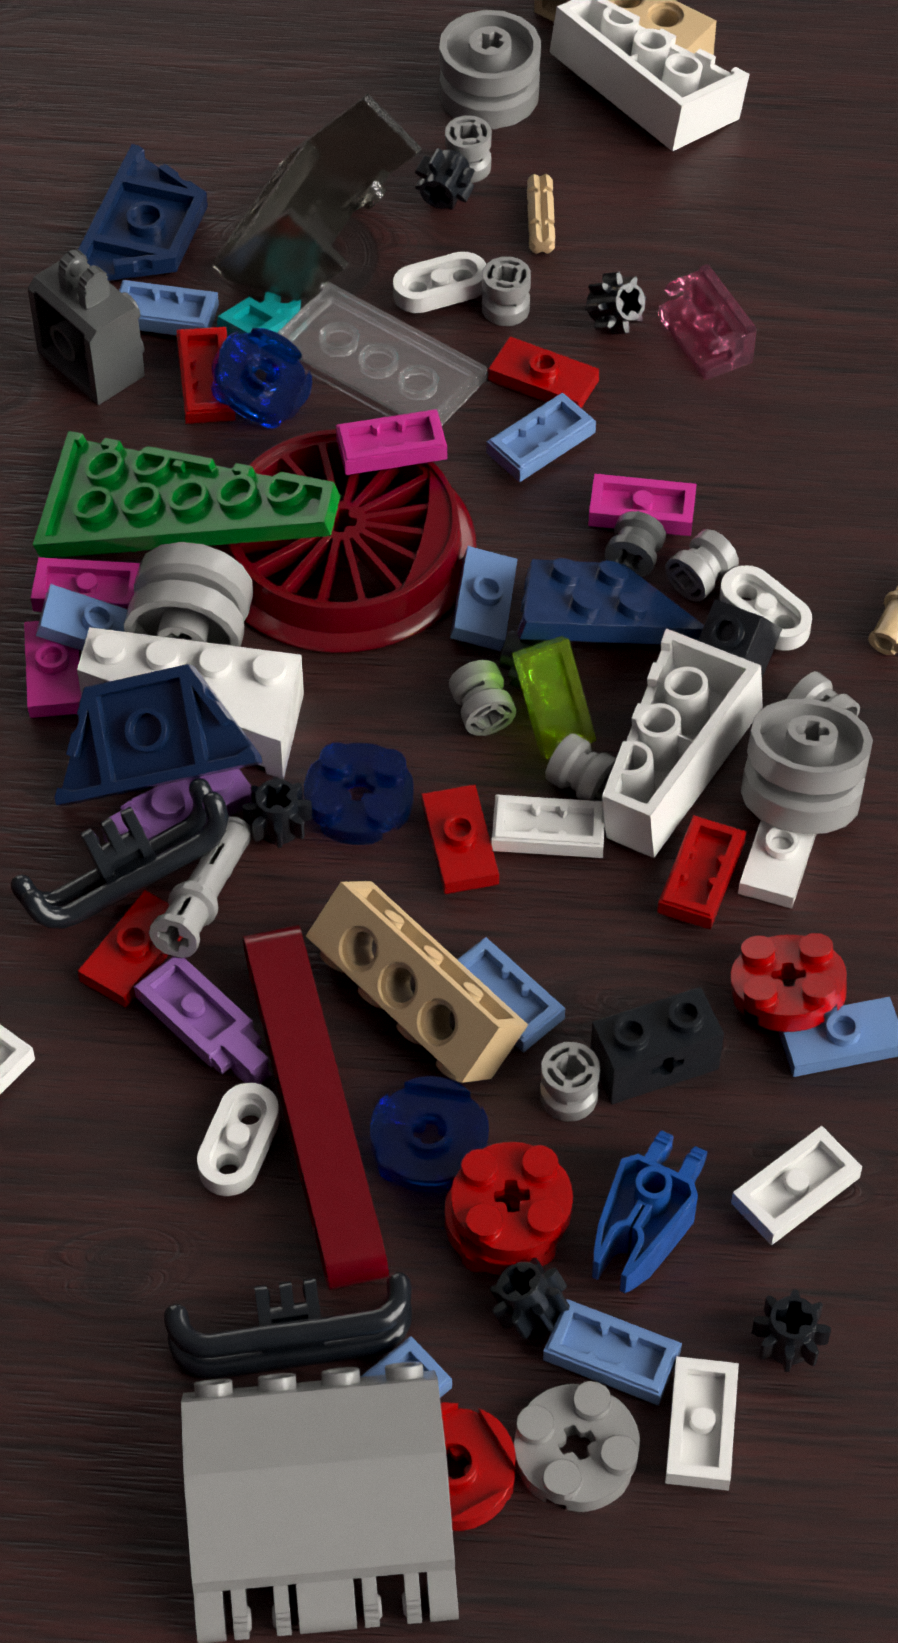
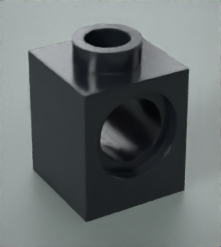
[698,599,782,678]

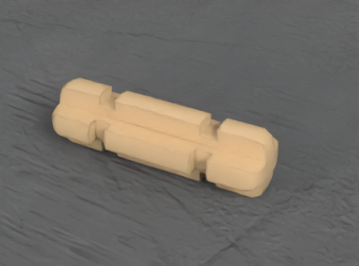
[527,174,555,254]

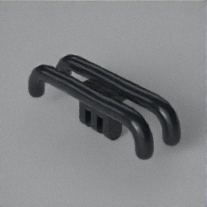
[10,778,229,929]
[164,1272,412,1379]

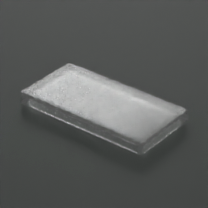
[270,282,488,426]

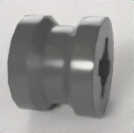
[605,511,666,577]

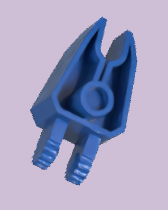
[592,1130,707,1293]

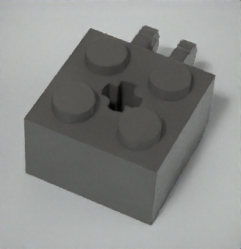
[27,249,145,405]

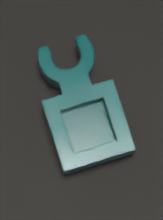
[217,287,301,354]

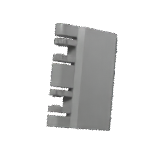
[181,1362,459,1643]

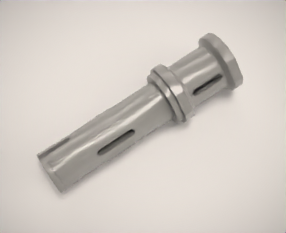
[149,817,252,958]

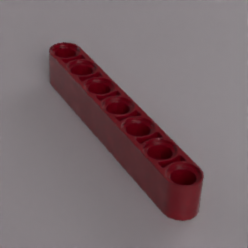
[242,925,389,1291]

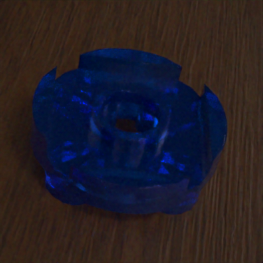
[211,328,312,428]
[304,742,414,845]
[370,1076,489,1192]

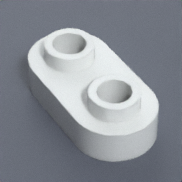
[393,252,486,313]
[720,565,812,650]
[197,1083,280,1196]

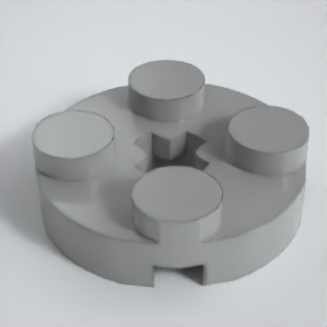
[514,1381,640,1512]

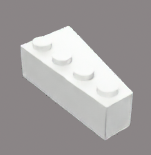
[549,0,749,151]
[77,627,304,780]
[602,629,763,858]

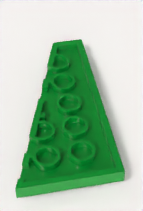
[33,431,340,558]

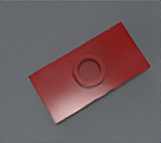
[177,327,236,424]
[488,336,600,408]
[422,784,499,894]
[657,815,746,930]
[78,890,183,1008]

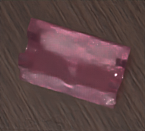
[658,264,757,380]

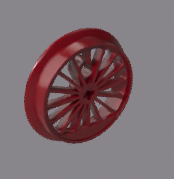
[209,429,476,653]

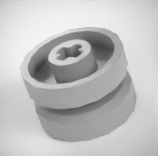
[439,10,541,129]
[124,542,253,647]
[741,698,873,834]

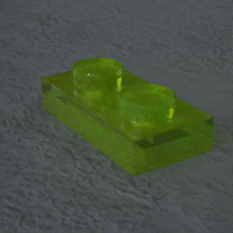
[512,636,597,758]

